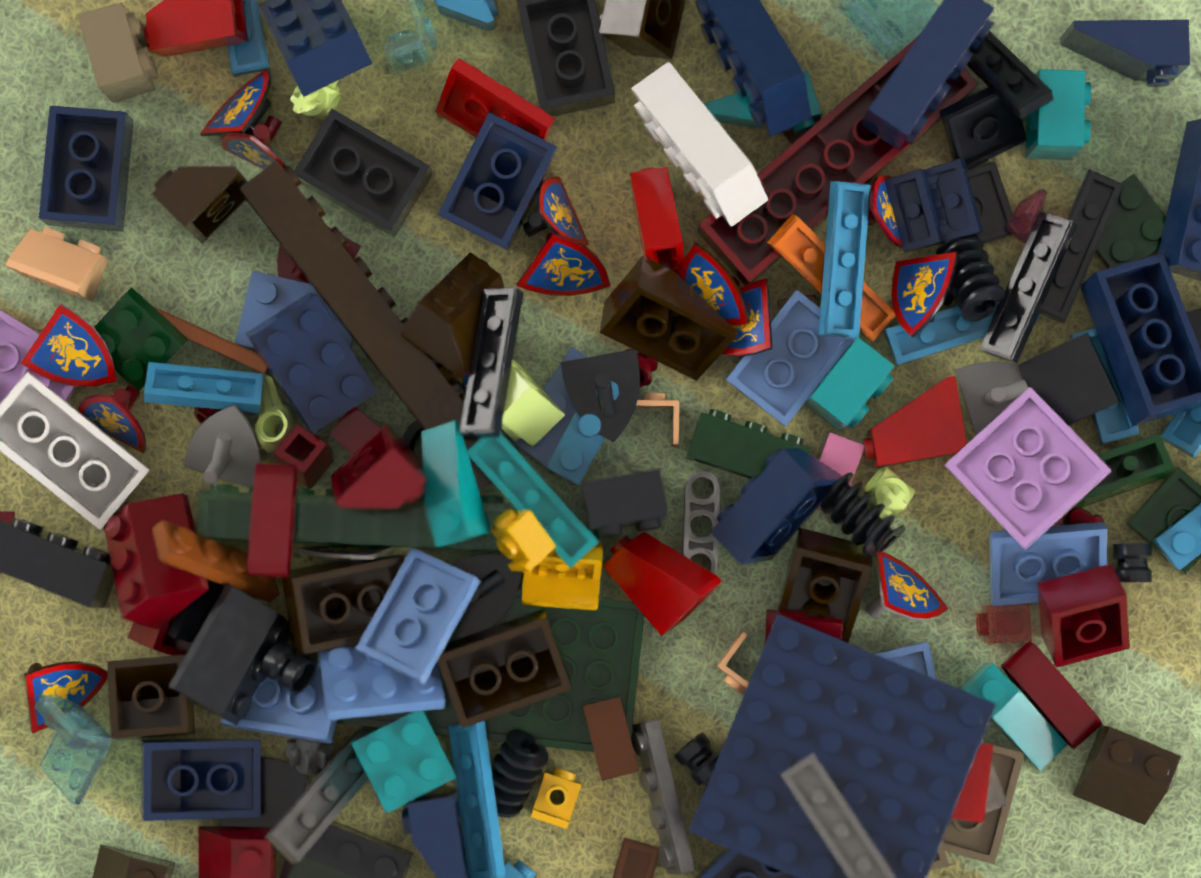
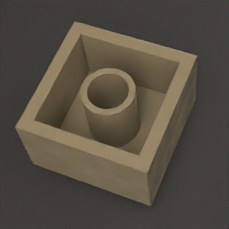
[78,2,159,103]

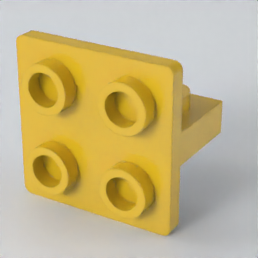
[521,541,603,611]

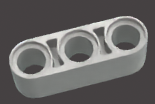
[682,471,720,574]

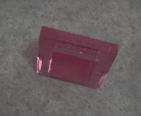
[1006,189,1047,244]

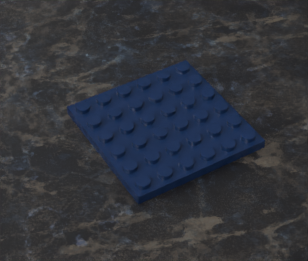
[688,614,996,878]

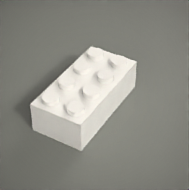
[632,62,768,227]
[0,371,150,529]

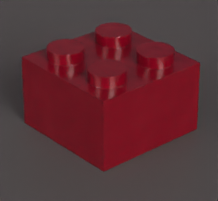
[1037,564,1130,668]

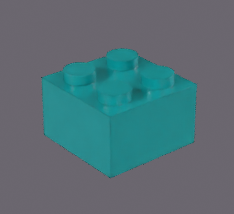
[1025,69,1091,160]
[804,337,894,431]
[351,711,456,814]

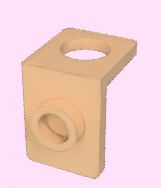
[636,393,680,447]
[716,631,749,694]

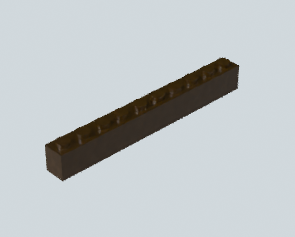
[239,160,493,493]

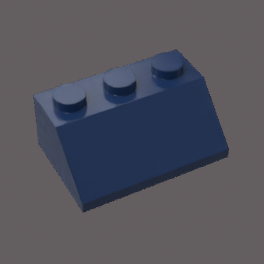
[710,448,842,565]

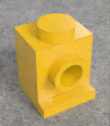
[491,509,556,571]
[530,767,582,829]

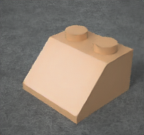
[5,227,108,302]

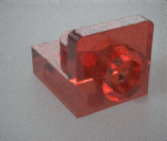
[976,603,1032,644]

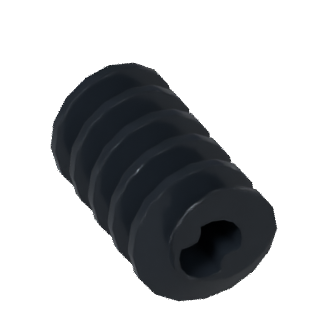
[936,237,1005,321]
[820,472,905,557]
[491,729,549,818]

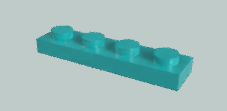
[467,432,599,568]

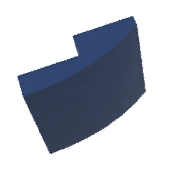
[885,158,983,252]

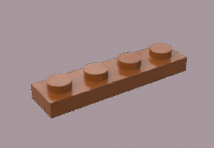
[152,520,280,602]

